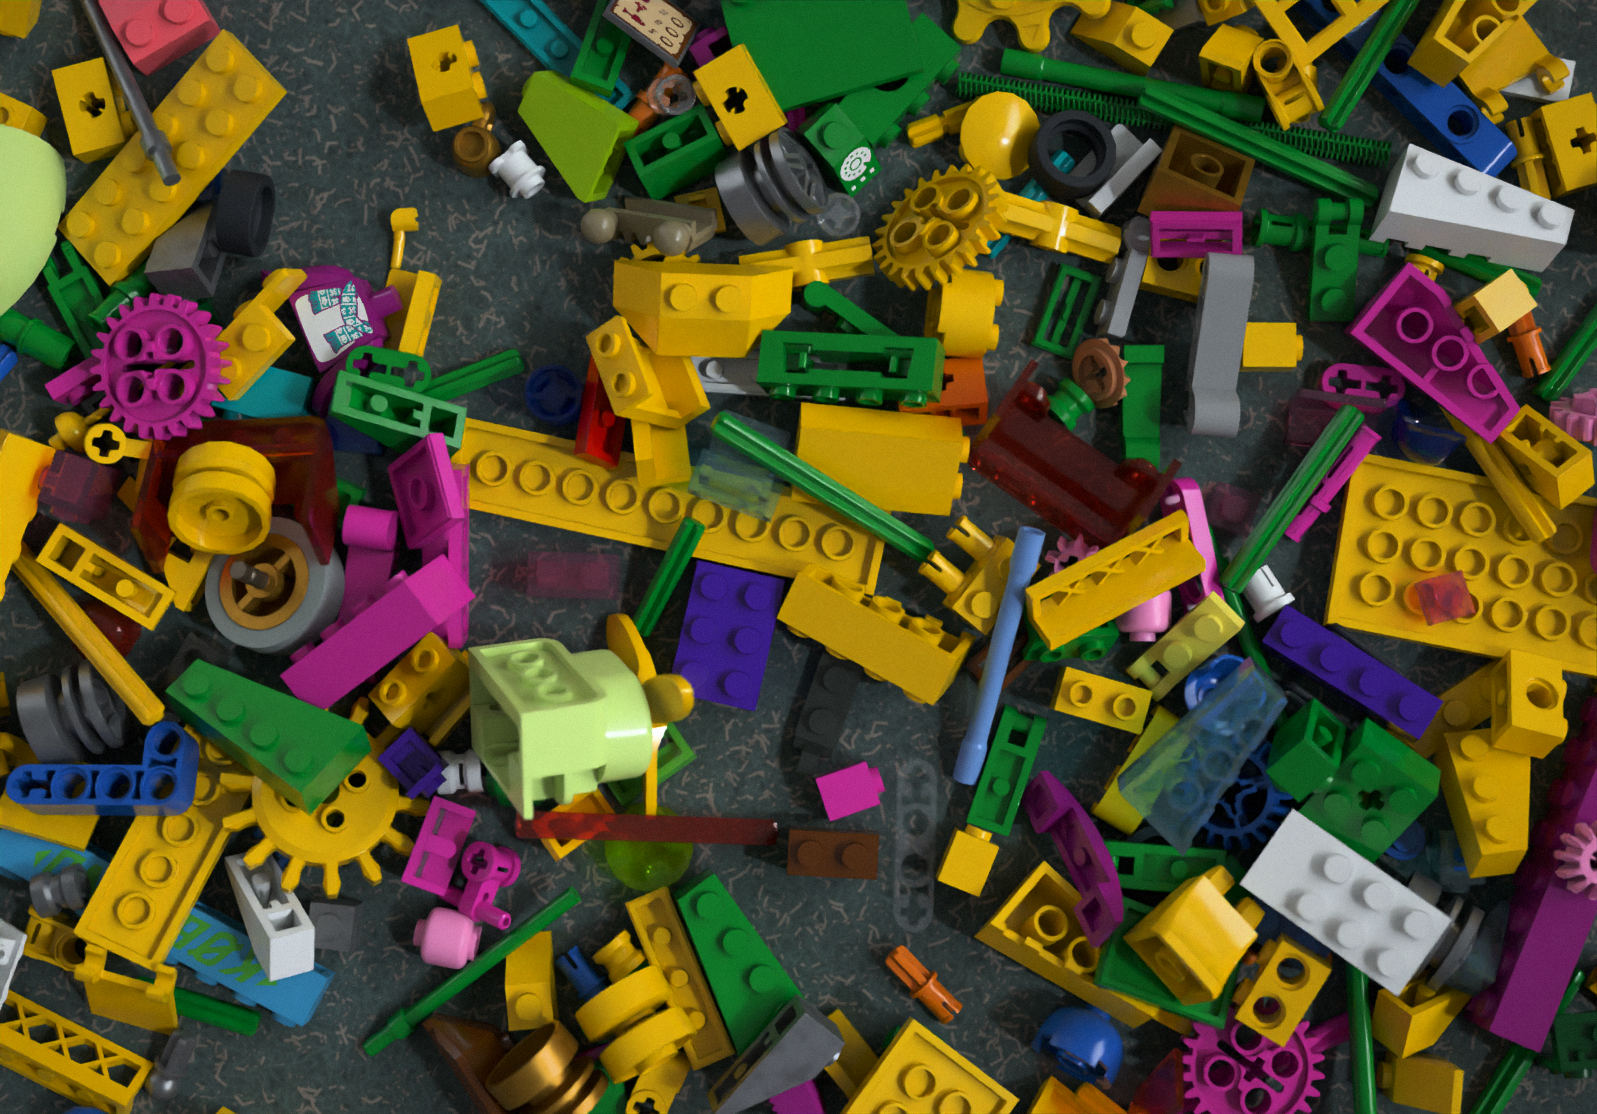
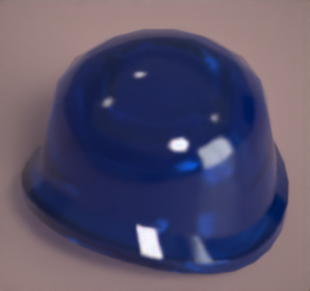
[1390,398,1468,466]

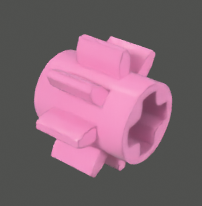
[1045,534,1099,579]

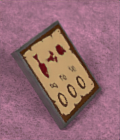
[602,0,701,69]

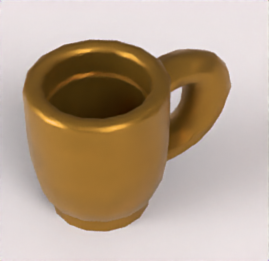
[451,101,502,178]

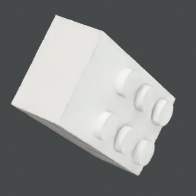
[1240,809,1452,996]

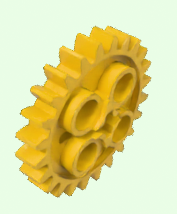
[872,163,1009,291]

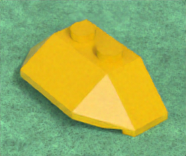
[613,260,793,358]

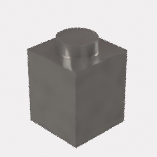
[309,897,365,952]

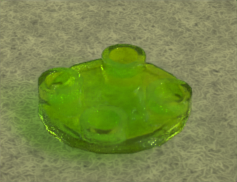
[605,803,693,892]

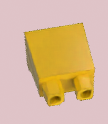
[1122,865,1265,1006]

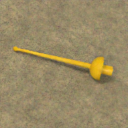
[48,362,176,453]

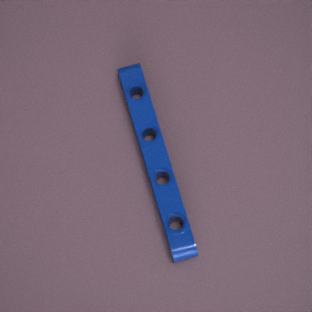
[1292,0,1518,178]

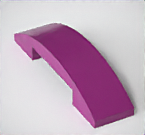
[1021,771,1124,947]

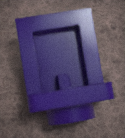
[377,726,449,800]

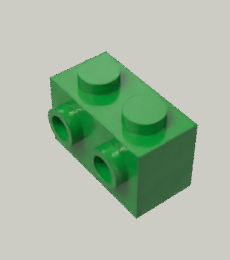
[623,103,729,200]
[1265,698,1347,802]

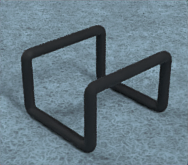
[1279,623,1405,738]

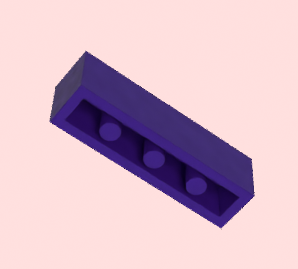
[1259,604,1443,743]

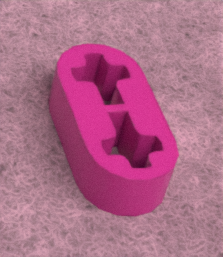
[1318,363,1405,409]

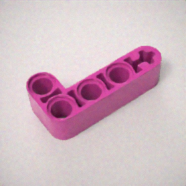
[338,504,402,684]

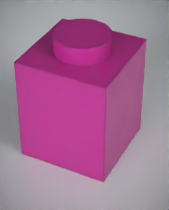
[815,760,885,821]

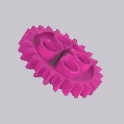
[90,293,232,440]
[1175,997,1325,1114]

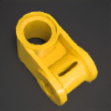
[1253,39,1324,132]
[23,904,103,972]
[626,1050,691,1114]

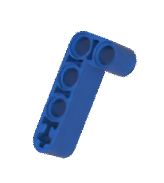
[6,721,200,816]

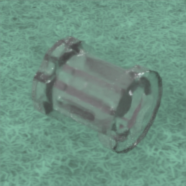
[647,74,696,116]

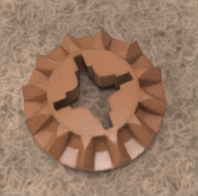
[1072,338,1131,409]

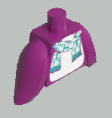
[260,265,404,420]

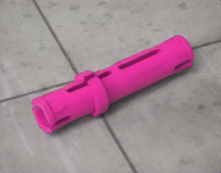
[1284,423,1382,543]

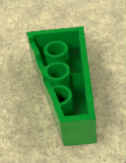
[673,867,806,1058]

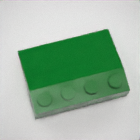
[721,0,924,113]

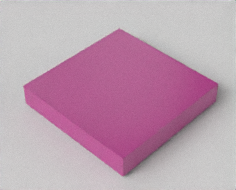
[387,433,465,550]

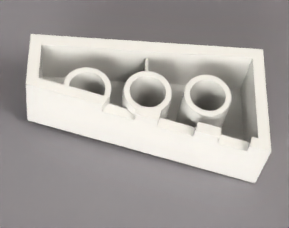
[1369,144,1575,272]

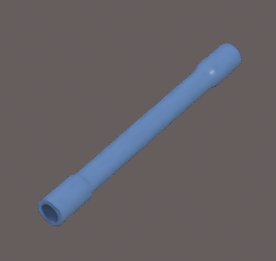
[952,526,1046,785]

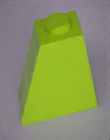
[518,70,640,203]

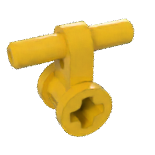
[82,423,165,496]

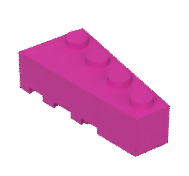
[280,554,476,710]

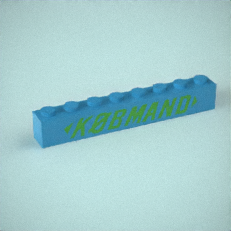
[0,828,335,1027]

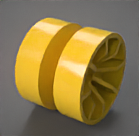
[575,965,697,1084]

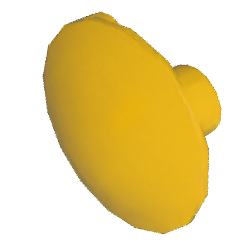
[959,91,1040,180]

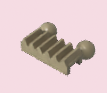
[580,196,718,256]

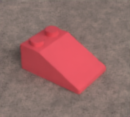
[98,0,221,77]

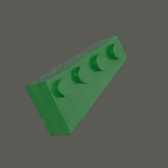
[165,659,372,816]

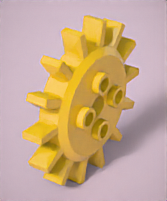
[220,696,430,899]

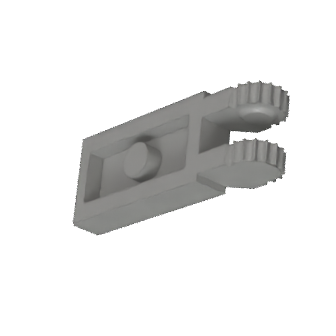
[1094,216,1150,341]

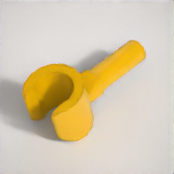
[390,207,419,269]

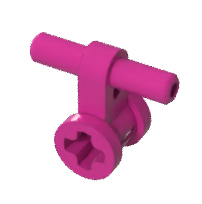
[439,841,521,930]

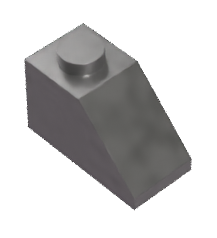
[144,201,227,300]

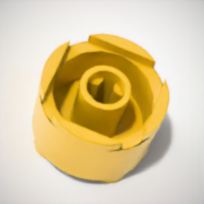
[924,268,1004,359]

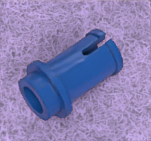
[554,945,608,1003]

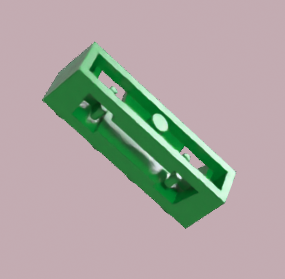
[756,330,946,408]

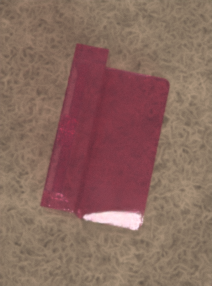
[1283,389,1387,454]

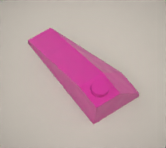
[1343,262,1520,444]

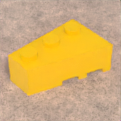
[1433,728,1531,879]

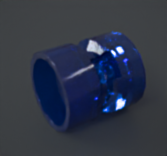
[524,364,585,427]

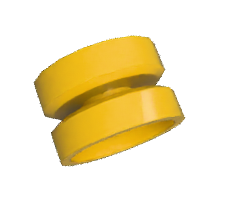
[167,441,276,555]

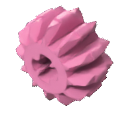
[1553,820,1597,900]

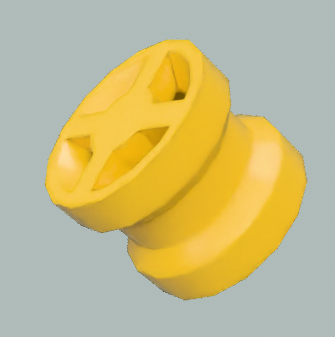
[591,928,647,984]

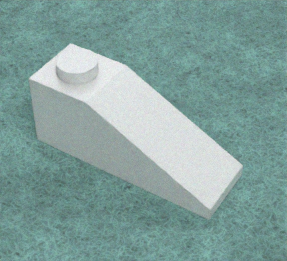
[224,852,315,982]

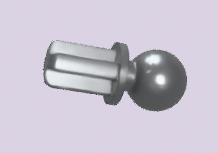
[145,1028,197,1102]

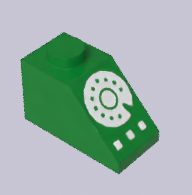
[793,103,882,199]

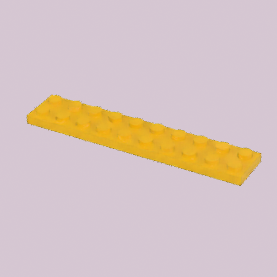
[450,418,892,596]

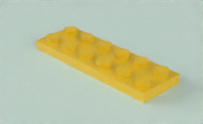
[57,29,287,287]
[73,723,254,972]

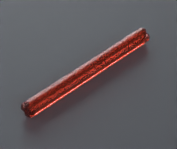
[514,811,778,846]

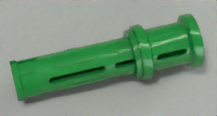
[1251,208,1390,258]

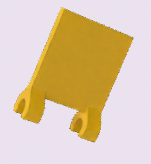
[1425,16,1570,125]
[0,732,100,852]
[74,944,179,1036]

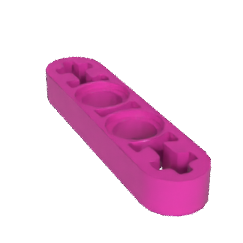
[1159,476,1225,615]

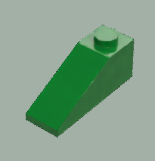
[329,370,467,458]

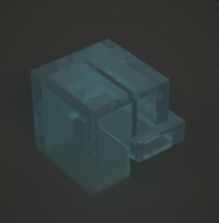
[687,409,792,523]

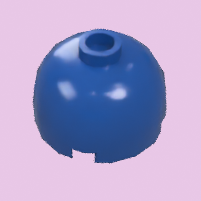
[1031,1004,1124,1089]

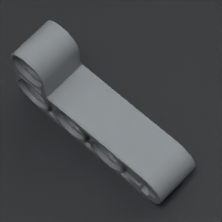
[1183,252,1255,438]

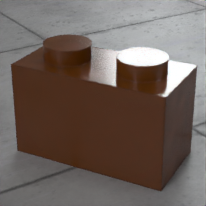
[787,826,879,880]

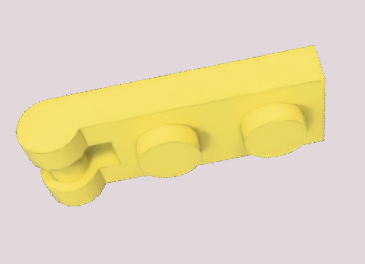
[1125,591,1245,702]

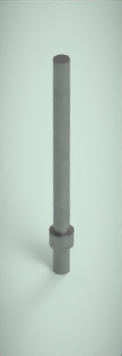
[79,0,181,186]

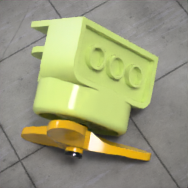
[468,613,694,820]

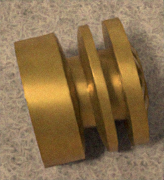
[485,1020,609,1114]

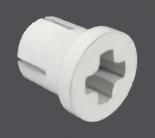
[1242,565,1295,623]

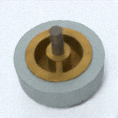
[205,517,345,656]

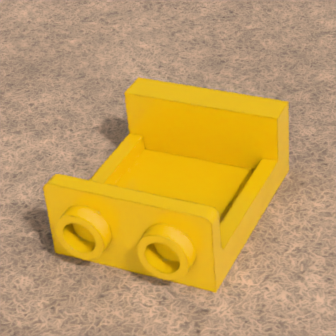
[585,315,711,429]

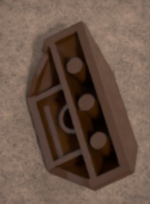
[422,1012,524,1114]

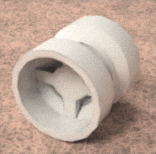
[437,749,486,795]

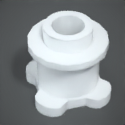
[488,140,546,199]

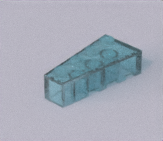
[1117,656,1288,856]

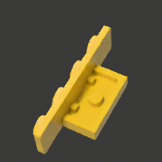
[179,268,308,401]

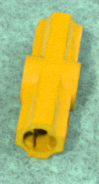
[995,191,1122,264]
[738,236,875,292]

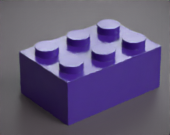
[672,560,785,711]

